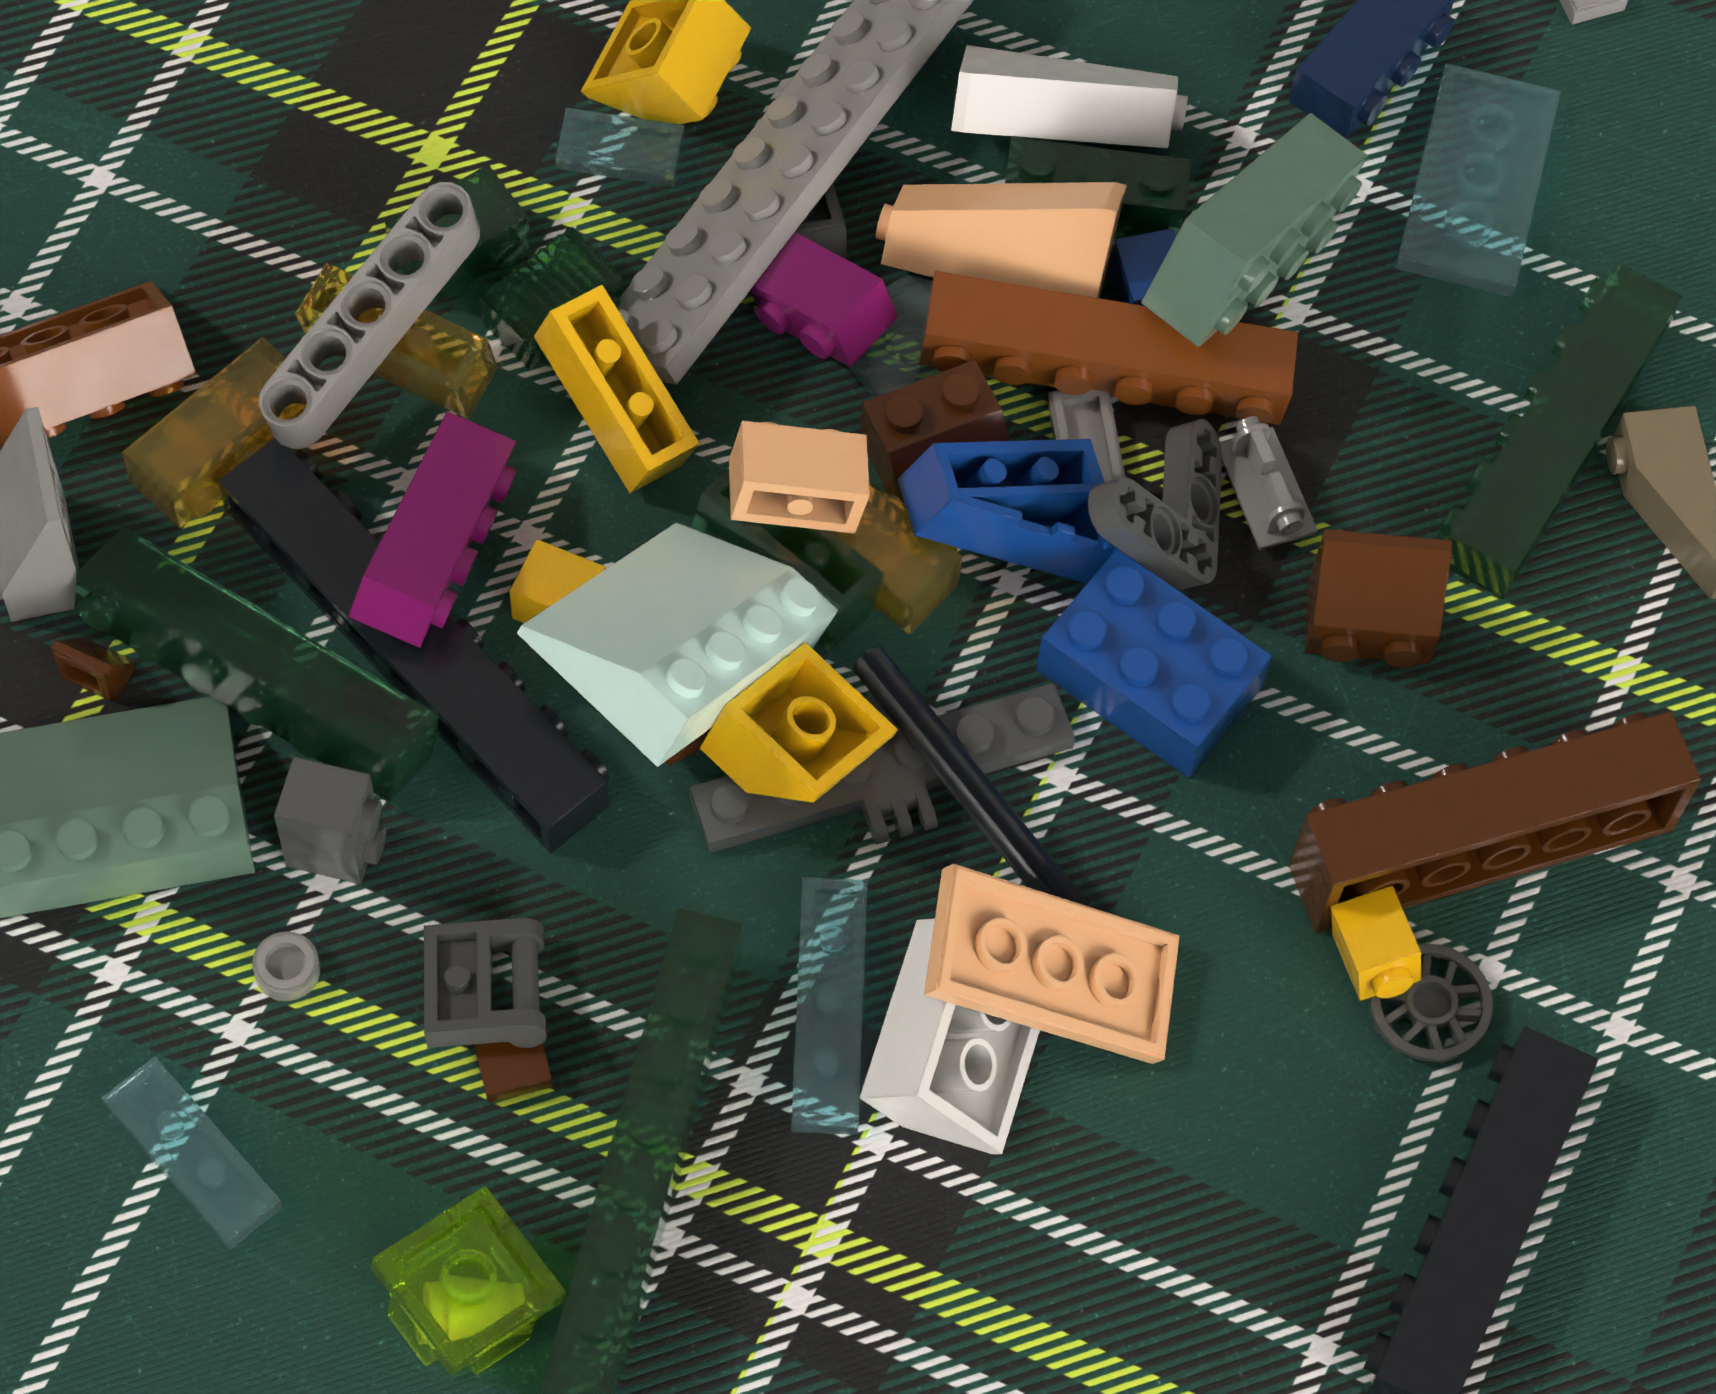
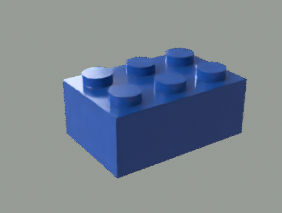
[1036,549,1272,778]

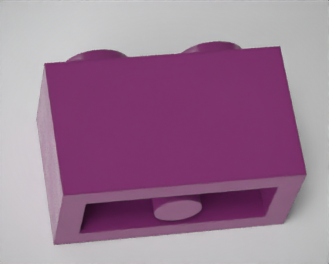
[750,232,898,368]

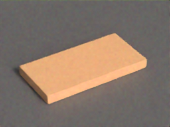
[924,864,1180,1064]

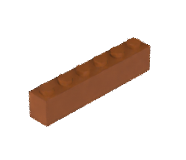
[919,271,1298,425]

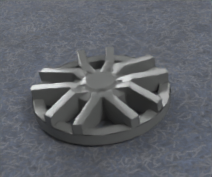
[1369,944,1493,1065]

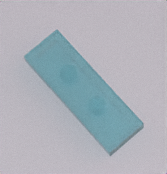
[102,1056,283,1250]

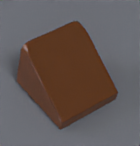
[51,638,136,701]

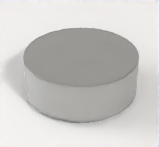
[252,931,320,1001]

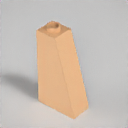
[876,182,1127,298]

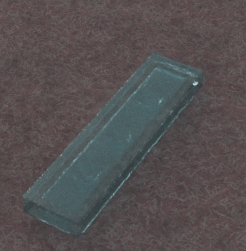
[791,877,867,1135]

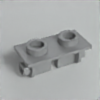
[1220,416,1318,550]

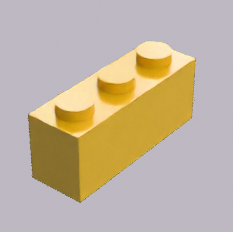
[534,285,700,494]

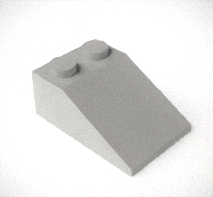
[0,407,87,622]

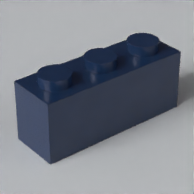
[1289,0,1455,139]

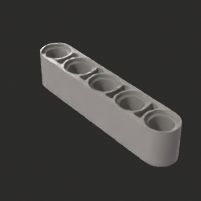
[259,182,480,449]

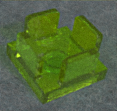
[371,1186,566,1376]

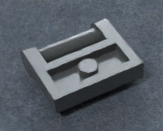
[424,918,547,1048]

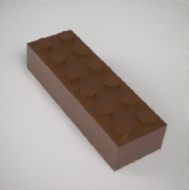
[1288,711,1701,934]

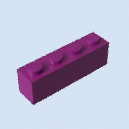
[348,411,517,648]

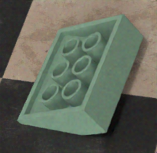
[0,694,255,918]

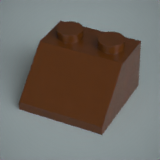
[860,359,1010,538]
[1304,529,1452,668]

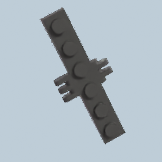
[690,683,1075,853]

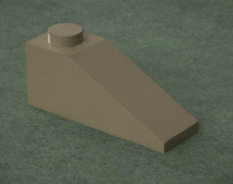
[1606,406,1716,599]

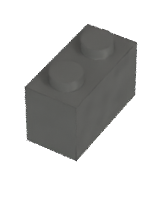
[274,757,386,885]

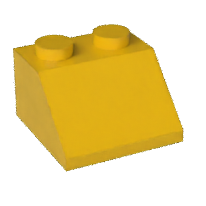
[581,0,751,128]
[700,642,898,803]

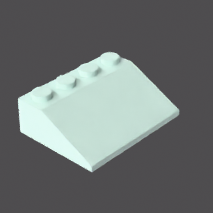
[517,523,838,767]

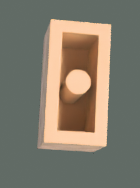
[729,421,870,533]

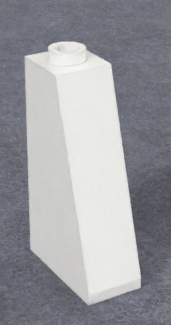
[951,45,1188,148]

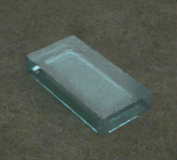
[555,107,684,187]

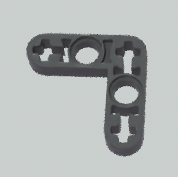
[1088,419,1222,591]

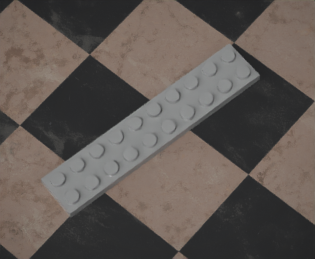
[615,0,973,385]

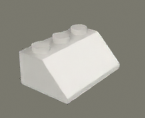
[859,919,1040,1154]

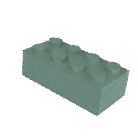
[1141,113,1368,347]

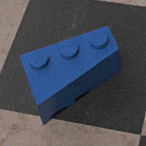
[897,439,1124,584]

